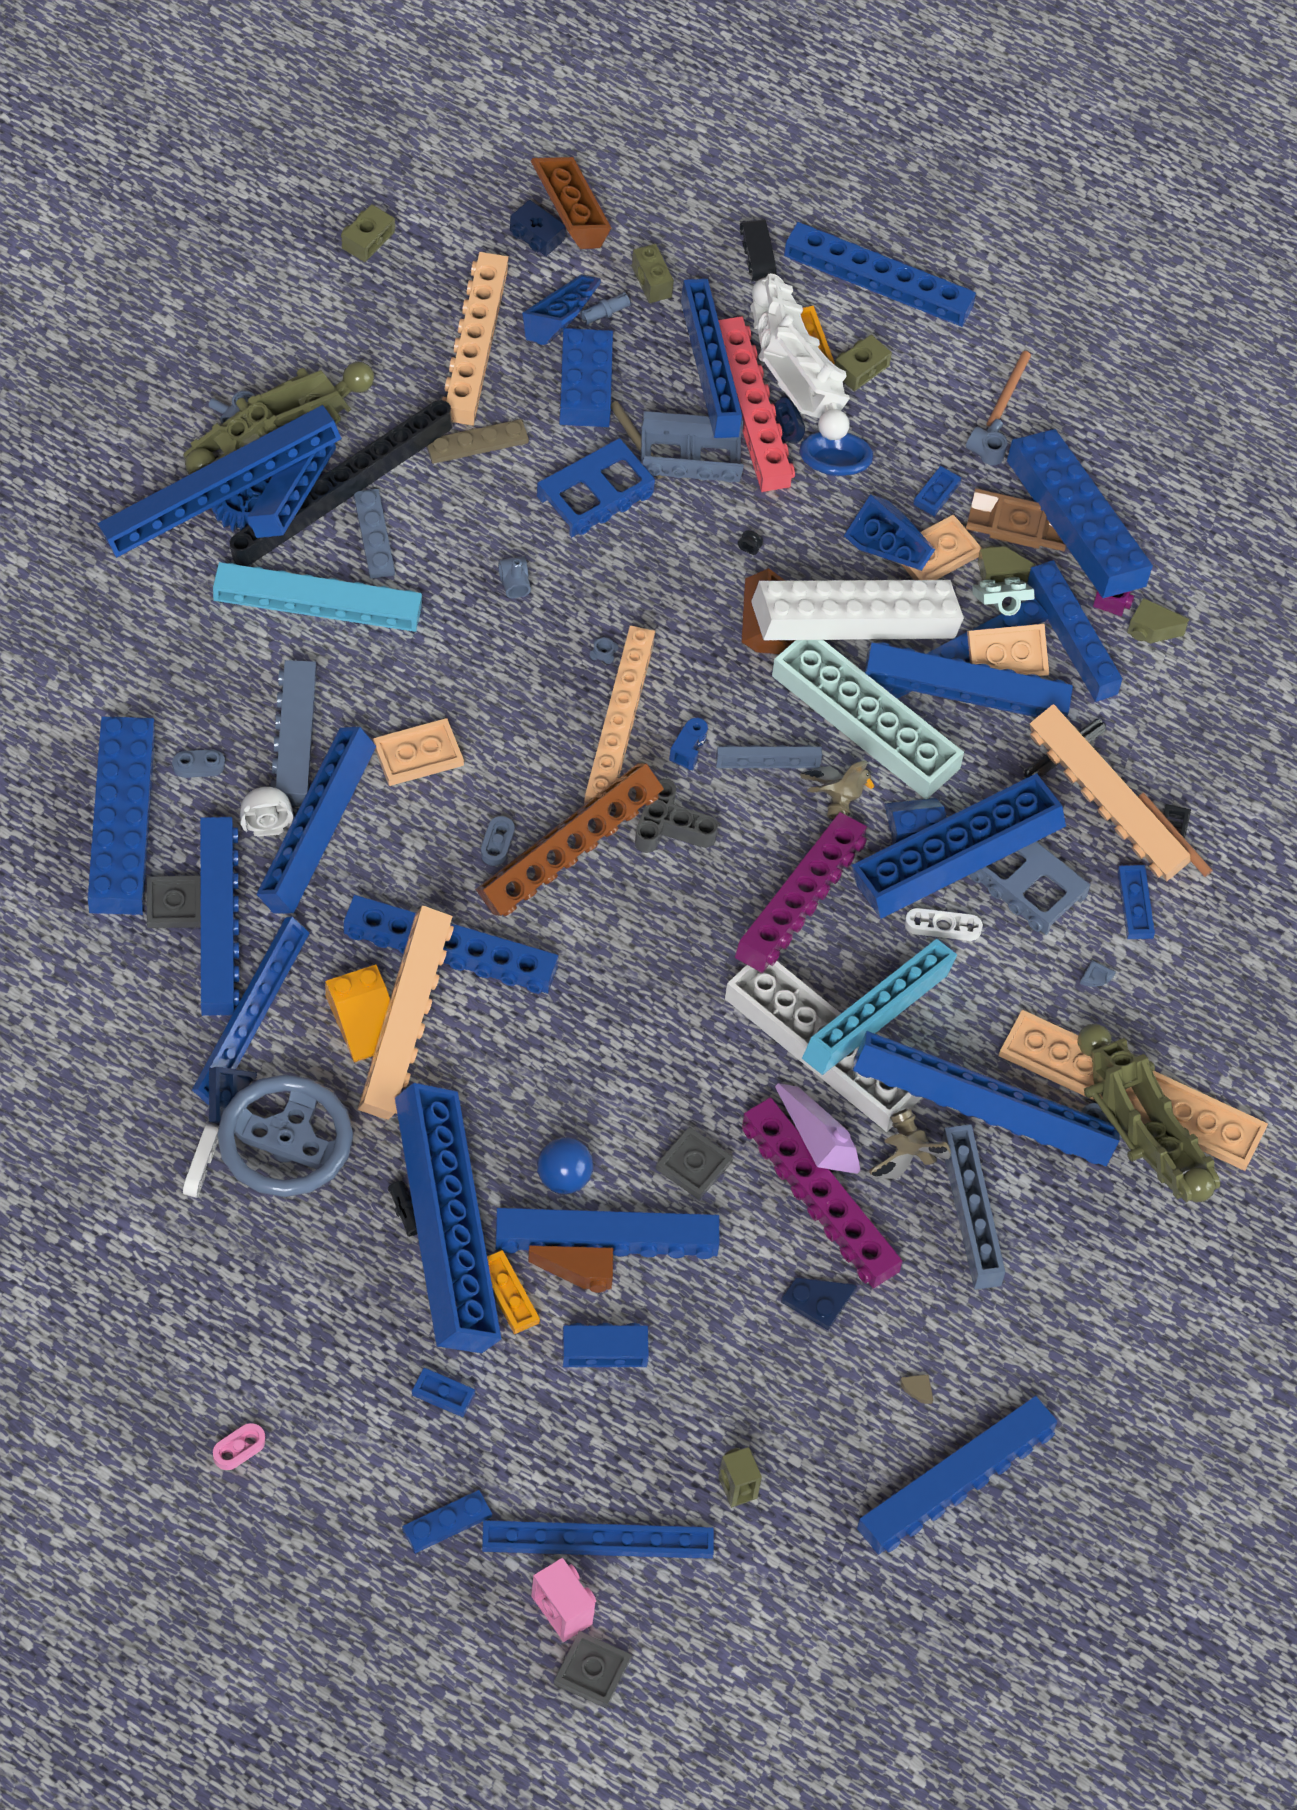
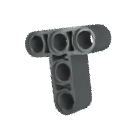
[635,778,718,853]

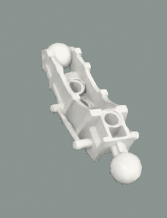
[750,274,850,440]

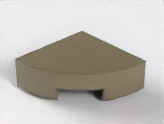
[900,1374,933,1404]

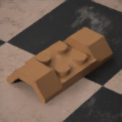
[966,488,1066,551]

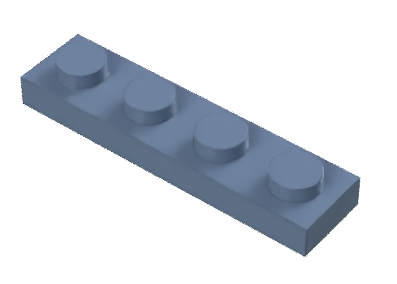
[354,489,395,579]
[716,745,822,768]

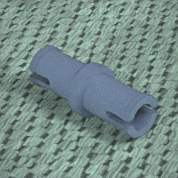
[580,292,631,325]

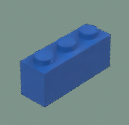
[562,1323,649,1367]

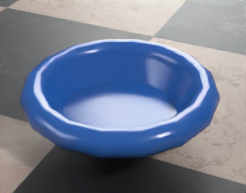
[799,432,873,476]

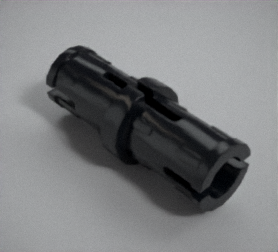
[388,1181,417,1237]

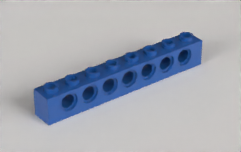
[784,222,976,327]
[344,895,559,994]

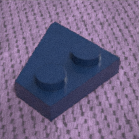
[209,1067,257,1124]
[781,1278,857,1331]

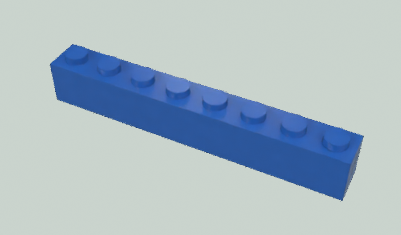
[681,279,742,438]
[864,642,1073,718]
[256,727,376,914]
[200,817,239,1016]
[496,1208,719,1259]
[857,1396,1057,1555]

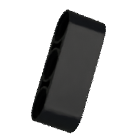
[740,219,777,281]

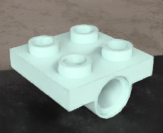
[972,577,1034,616]

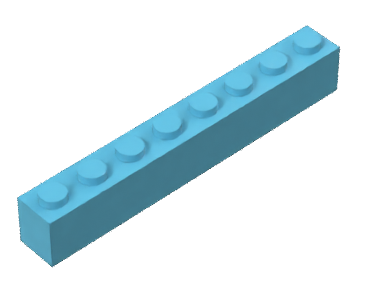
[213,562,422,632]
[802,939,957,1075]

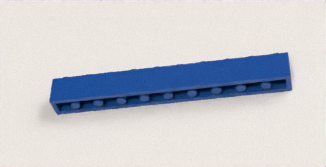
[97,405,342,558]
[853,1031,1120,1167]

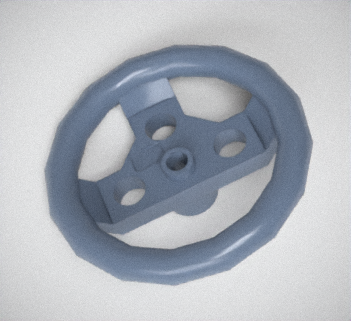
[217,1074,353,1197]

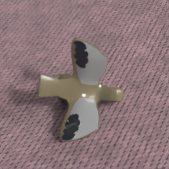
[800,760,874,820]
[869,1108,951,1179]

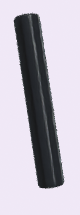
[1024,718,1106,778]

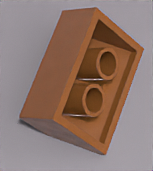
[742,568,795,654]

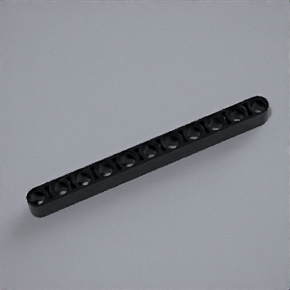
[229,400,453,566]

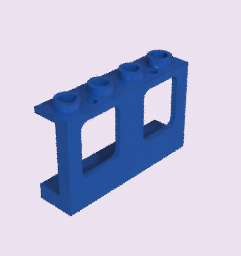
[537,438,655,538]

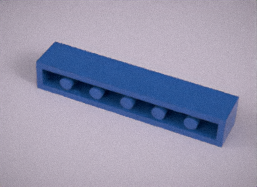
[247,443,336,538]
[1027,560,1123,702]

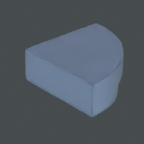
[1080,960,1116,987]

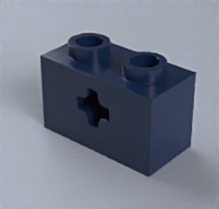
[510,200,566,256]

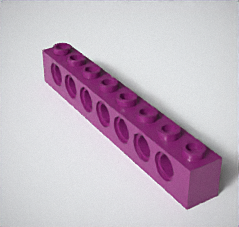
[735,812,867,973]
[742,1097,902,1289]

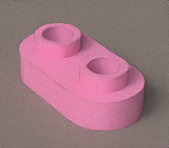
[213,1423,265,1470]

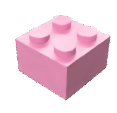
[531,1558,596,1642]

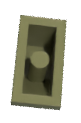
[978,546,1035,583]
[1127,598,1189,644]

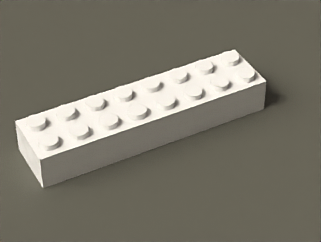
[751,580,964,640]
[725,961,922,1132]

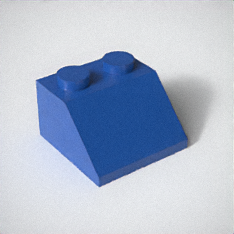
[885,798,947,844]

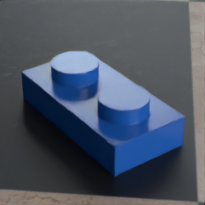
[913,466,962,517]
[412,1368,475,1418]

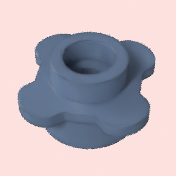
[589,638,618,664]

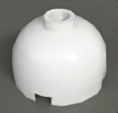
[240,787,294,837]

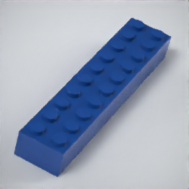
[395,1083,501,1353]

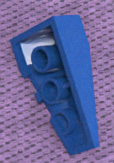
[522,275,601,345]
[844,494,935,571]

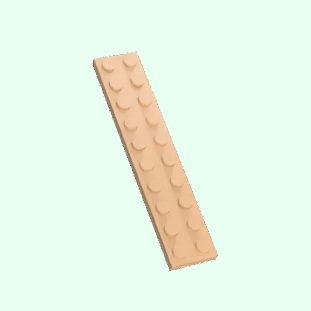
[999,1010,1268,1171]

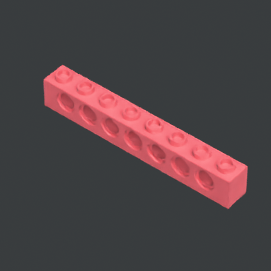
[718,316,795,492]

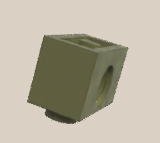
[341,204,395,262]
[632,244,674,303]
[835,334,892,392]
[718,1447,762,1508]

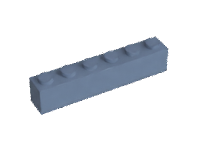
[271,660,316,807]
[941,1124,1005,1290]

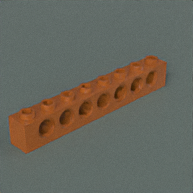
[475,763,664,917]

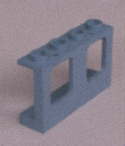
[641,411,744,482]
[969,841,1090,935]

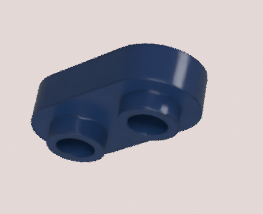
[774,398,805,444]

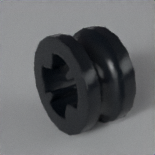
[738,530,763,555]

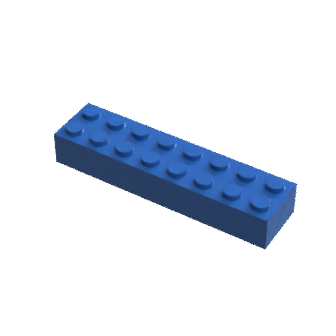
[1007,429,1153,598]
[88,716,155,915]
[852,773,1066,919]

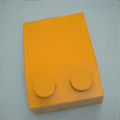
[325,964,390,1062]

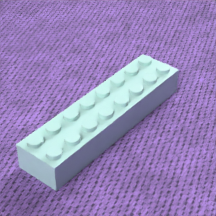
[772,640,964,799]

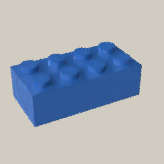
[559,328,613,427]

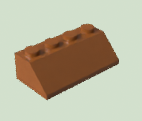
[531,157,611,249]

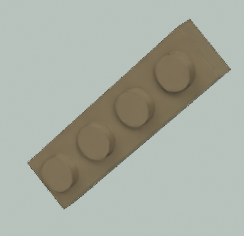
[426,419,529,464]

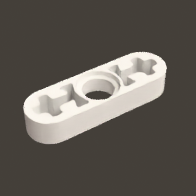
[905,908,983,941]
[183,1123,219,1198]

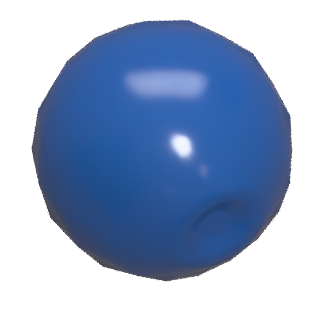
[537,1137,593,1195]

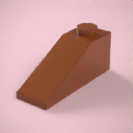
[528,1246,613,1293]

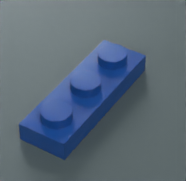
[1117,865,1155,939]
[402,1490,492,1554]

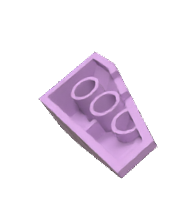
[775,1083,860,1174]

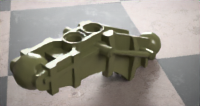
[183,361,374,475]
[1077,1023,1220,1203]

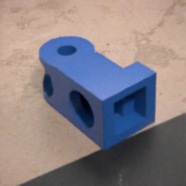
[669,718,708,771]

